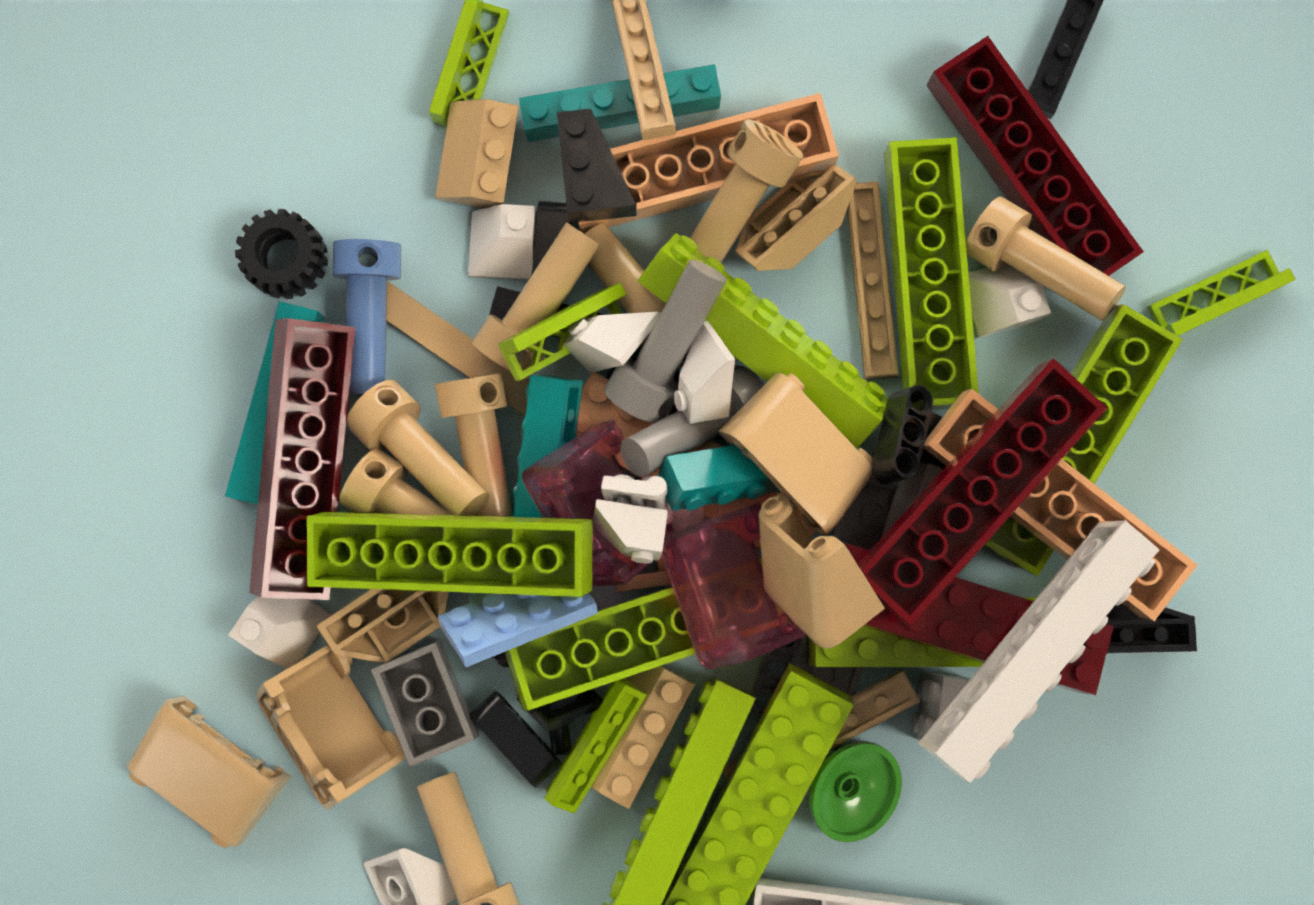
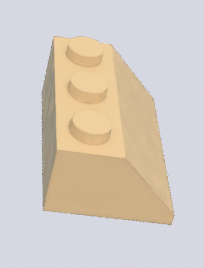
[435,99,519,208]

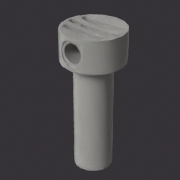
[605,259,727,423]
[621,365,764,477]

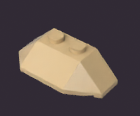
[735,163,857,271]
[317,589,449,663]

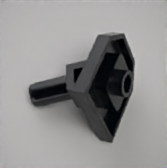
[517,689,604,755]

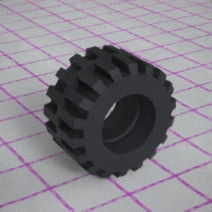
[235,209,328,299]

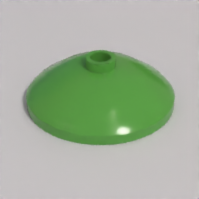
[809,741,902,842]

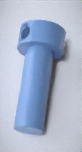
[333,239,402,395]

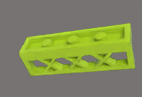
[429,0,509,126]
[1147,250,1296,336]
[498,282,626,381]
[544,678,647,814]

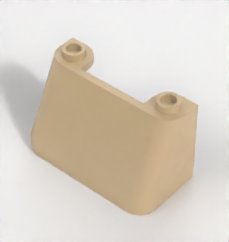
[718,373,873,535]
[758,492,885,648]
[255,645,406,810]
[127,696,291,848]

